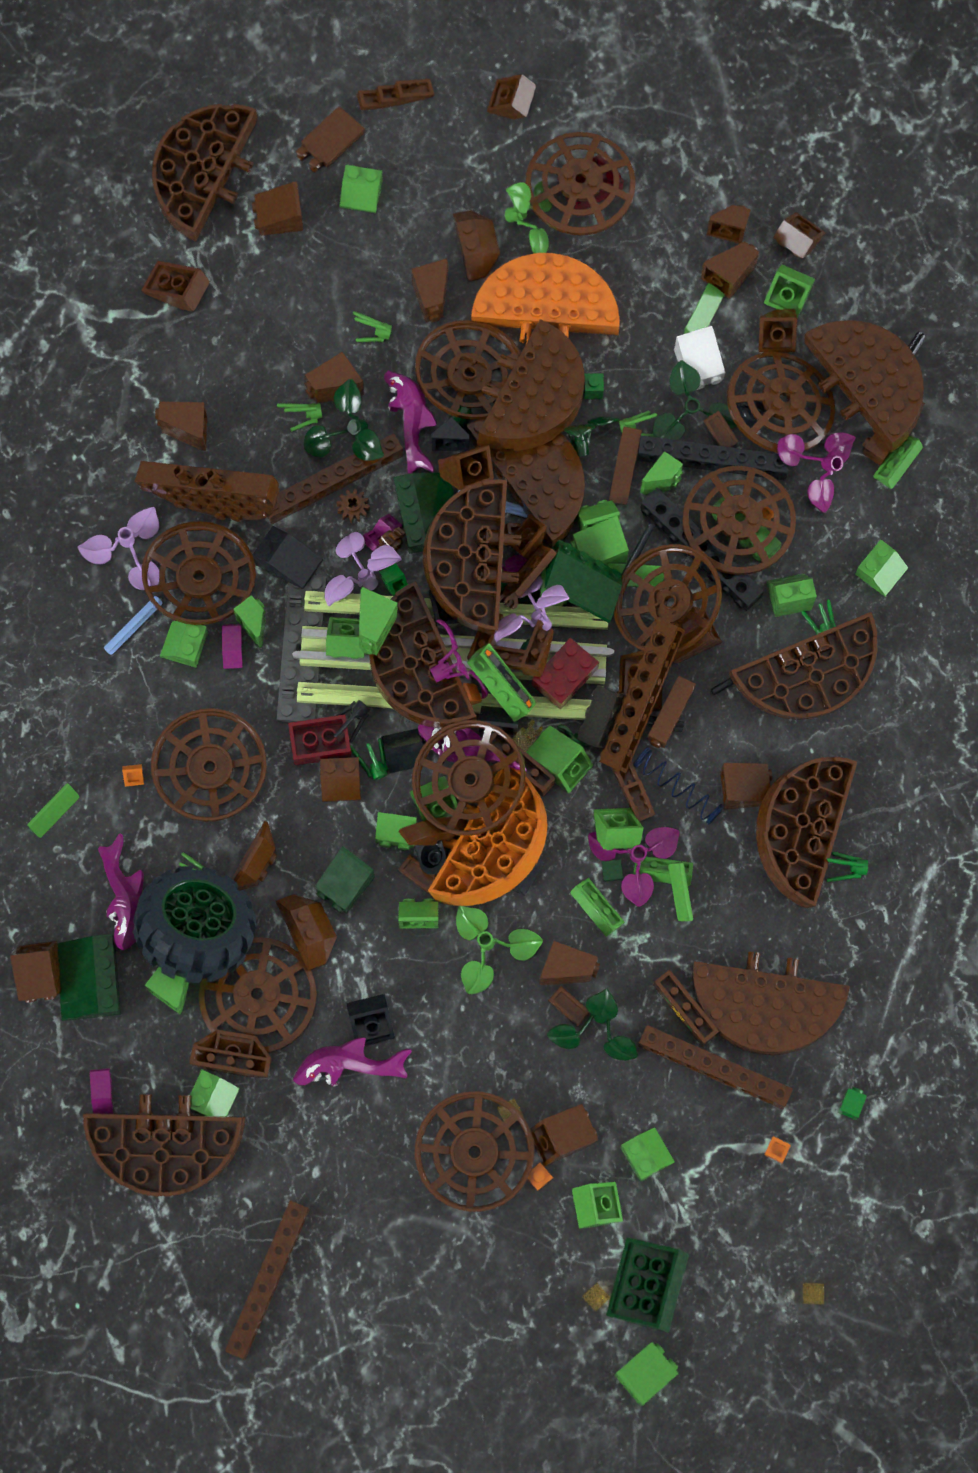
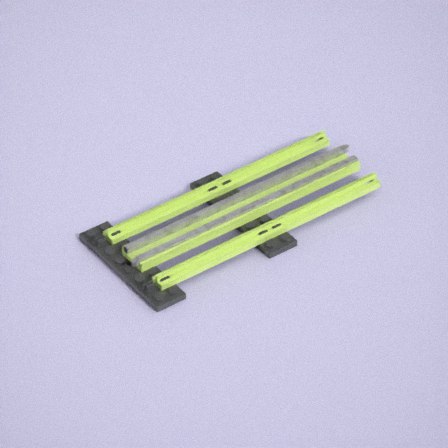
[277,575,614,722]

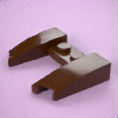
[467,614,554,677]

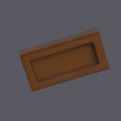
[703,411,739,447]
[398,855,437,894]
[548,986,590,1027]

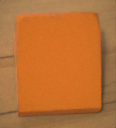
[463,683,482,705]

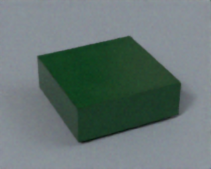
[601,860,623,882]

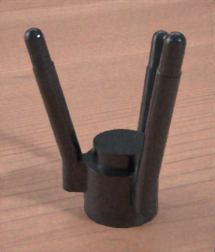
[334,700,370,743]

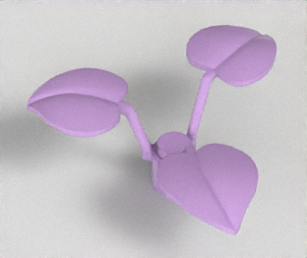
[78,507,159,590]
[325,532,402,607]
[494,575,569,642]

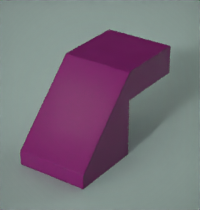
[363,514,403,551]
[222,624,243,669]
[90,1068,114,1113]

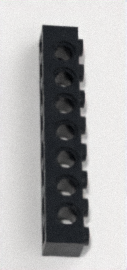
[637,435,789,480]
[640,487,764,611]

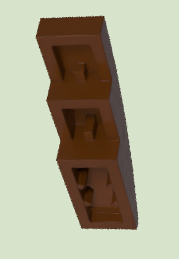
[357,79,434,110]
[609,426,642,505]
[611,746,656,822]
[398,816,467,846]

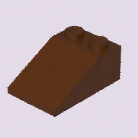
[141,261,210,312]

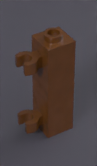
[647,676,696,748]

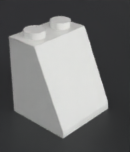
[674,326,725,390]

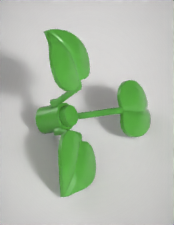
[505,181,553,254]
[456,906,543,994]

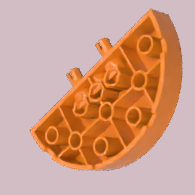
[471,253,619,343]
[428,767,548,906]

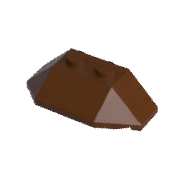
[453,210,500,281]
[232,820,277,891]
[276,894,337,971]
[189,1030,271,1078]

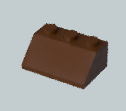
[618,651,663,712]

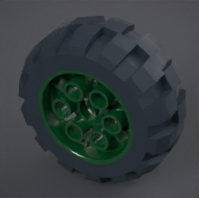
[133,866,256,983]

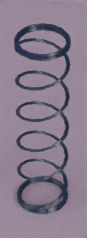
[633,747,723,825]

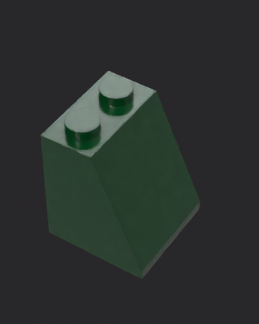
[315,846,375,914]

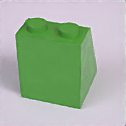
[570,516,629,566]
[766,574,817,617]
[359,587,397,655]
[526,725,593,793]
[145,967,189,1014]
[615,1342,678,1406]

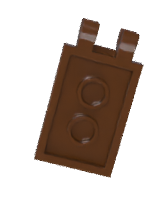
[296,106,365,173]
[500,544,557,609]

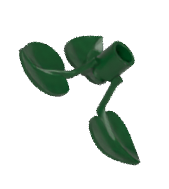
[653,360,737,440]
[304,379,385,461]
[563,416,620,456]
[547,988,638,1061]

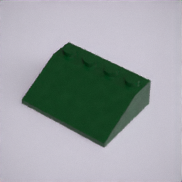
[394,473,454,554]
[545,539,623,623]
[57,934,121,1021]
[606,1238,689,1333]

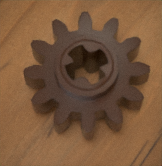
[336,489,370,523]
[378,527,405,551]

